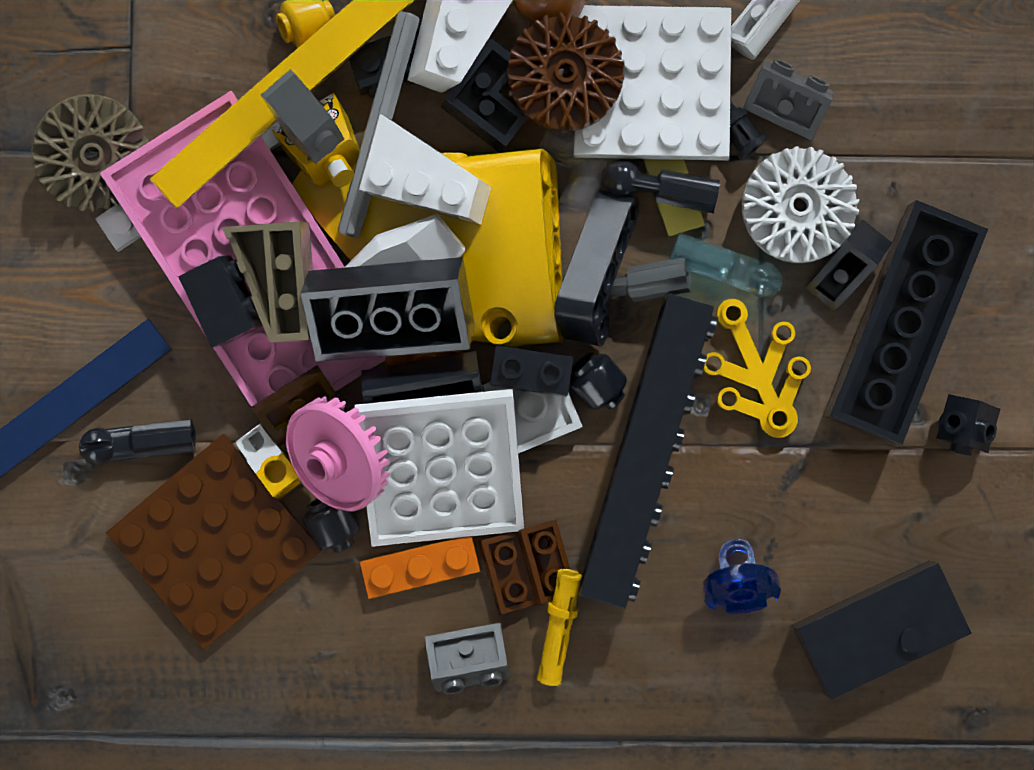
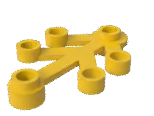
[703,299,811,438]

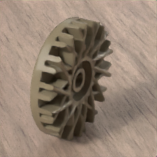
[31,94,149,212]

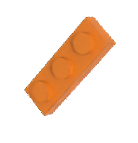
[360,536,480,599]

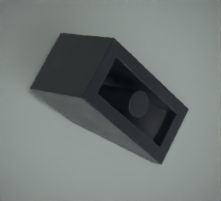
[805,219,892,311]

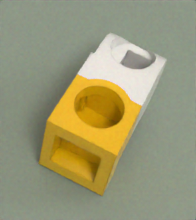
[236,423,302,499]

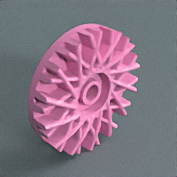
[286,397,391,511]

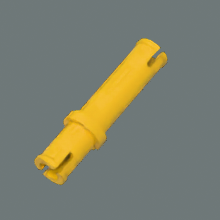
[537,569,582,686]

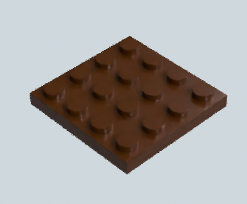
[106,434,323,650]

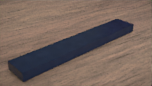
[0,319,173,479]

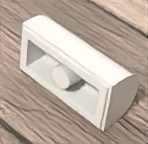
[731,0,800,60]

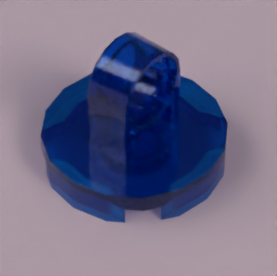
[703,539,781,614]

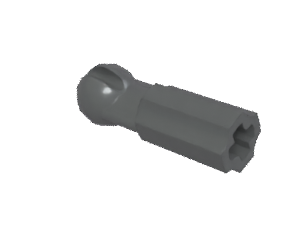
[606,257,691,306]

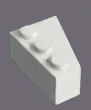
[408,0,512,93]
[359,114,491,225]

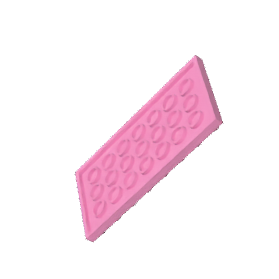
[100,90,385,432]

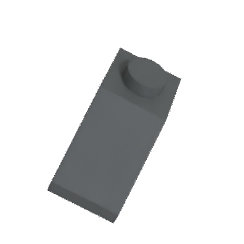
[261,69,345,164]

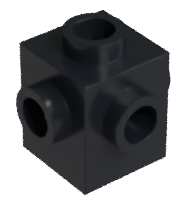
[936,394,1001,456]

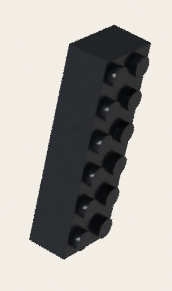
[823,200,988,445]

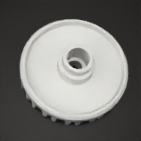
[742,146,859,263]

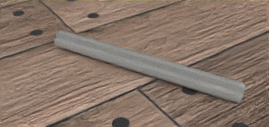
[338,12,419,238]

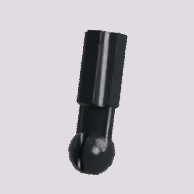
[604,160,720,214]
[79,419,197,465]

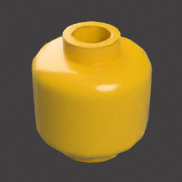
[276,0,335,47]

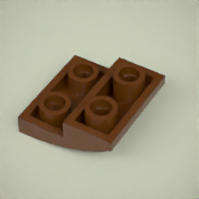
[478,519,570,615]

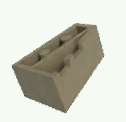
[222,221,313,343]

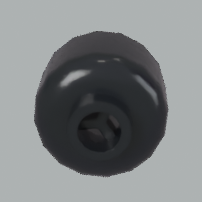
[570,352,627,410]
[303,498,360,552]

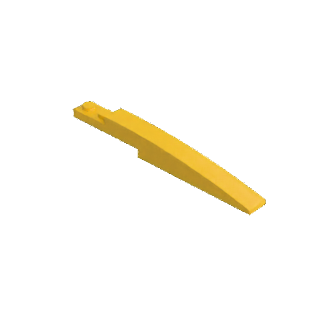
[150,0,416,209]

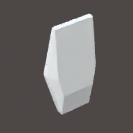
[344,214,465,268]

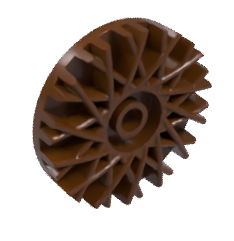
[508,12,625,131]

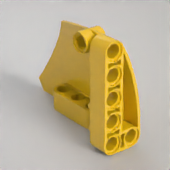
[292,149,564,348]

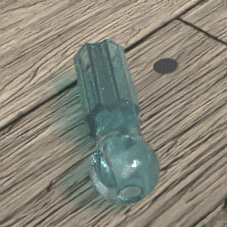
[669,233,783,298]

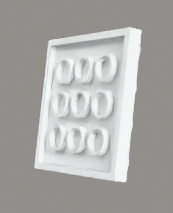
[574,5,731,161]
[355,389,524,546]

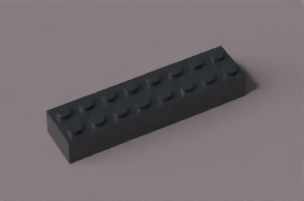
[578,293,718,609]

